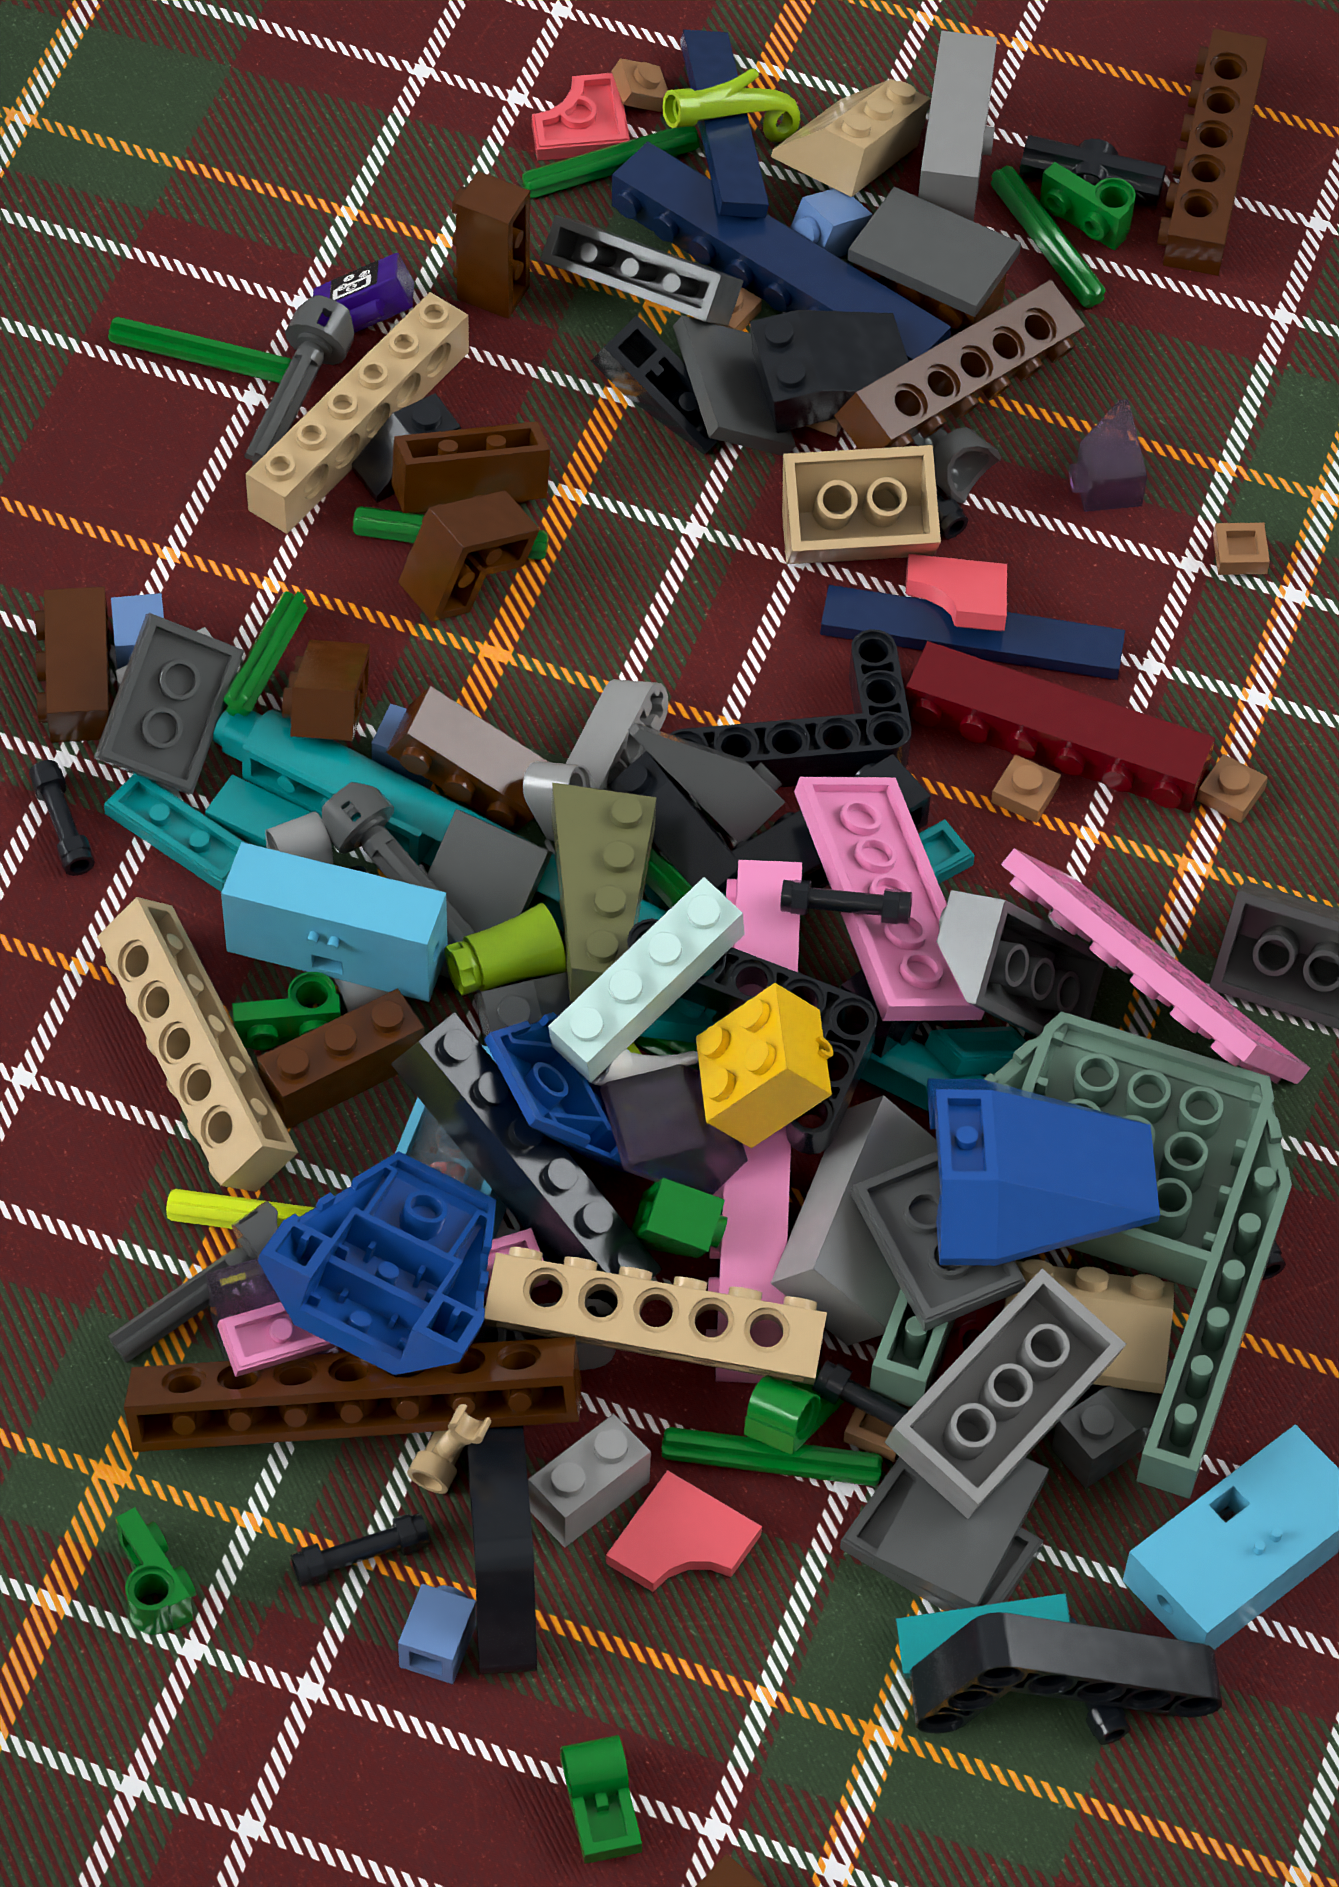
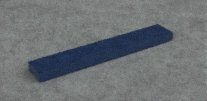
[680,29,769,218]
[820,585,1125,680]

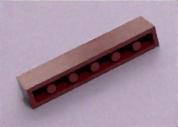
[906,641,1215,813]

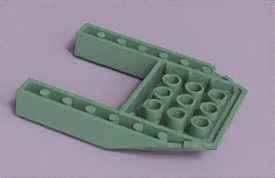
[870,1011,1292,1499]

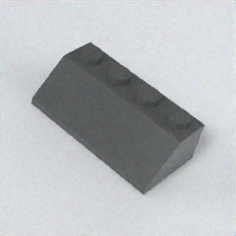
[1209,880,1339,1030]
[936,890,1106,1037]

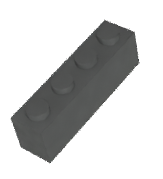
[540,215,744,326]

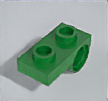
[1039,162,1136,251]
[232,972,341,1050]
[744,1369,845,1455]
[115,1507,196,1635]
[560,1735,642,1864]

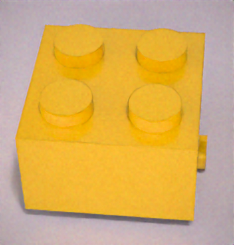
[696,983,834,1148]

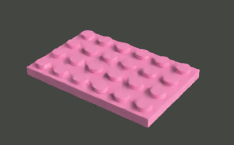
[1001,848,1311,1084]

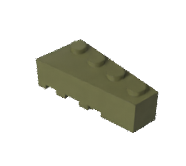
[551,782,656,1002]

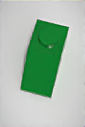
[631,1178,728,1258]

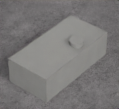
[918,31,997,222]
[771,1095,937,1346]
[884,1268,1126,1519]

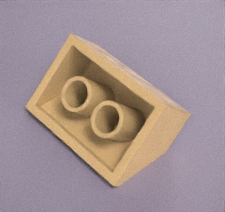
[771,79,931,197]
[782,445,941,564]
[1003,1259,1174,1394]

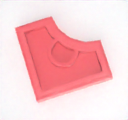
[532,73,630,161]
[905,554,1007,632]
[606,1470,762,1592]

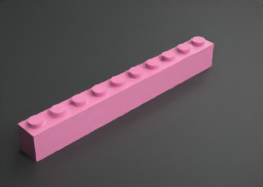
[706,860,802,1383]

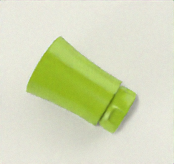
[444,903,566,995]

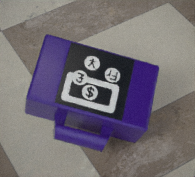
[313,253,414,333]

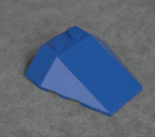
[484,1012,707,1183]
[258,1151,496,1375]

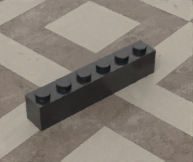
[391,1012,662,1309]

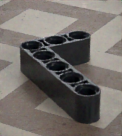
[670,629,911,796]
[627,918,877,1155]
[467,1426,537,1674]
[910,1612,1222,1734]

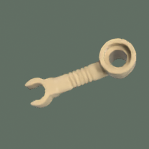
[407,1404,491,1494]

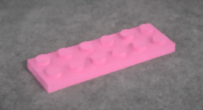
[794,777,985,1021]

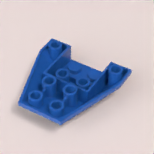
[927,1078,1160,1266]

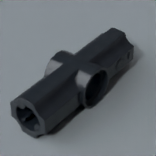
[1019,135,1167,206]

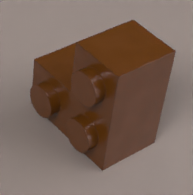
[398,490,540,622]

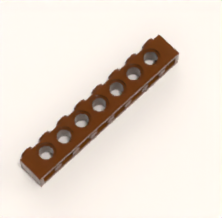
[124,1336,581,1452]

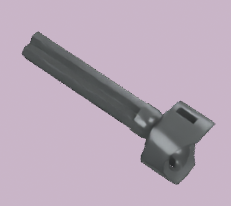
[244,295,354,466]
[912,427,1001,503]
[322,782,475,945]
[108,1201,278,1363]

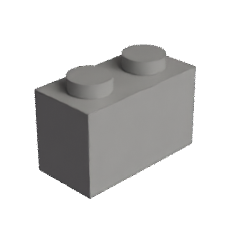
[528,1413,651,1548]

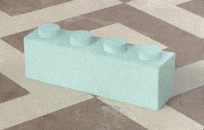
[548,877,745,1083]

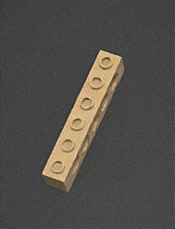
[246,292,469,534]
[97,897,298,1192]
[484,1247,827,1385]

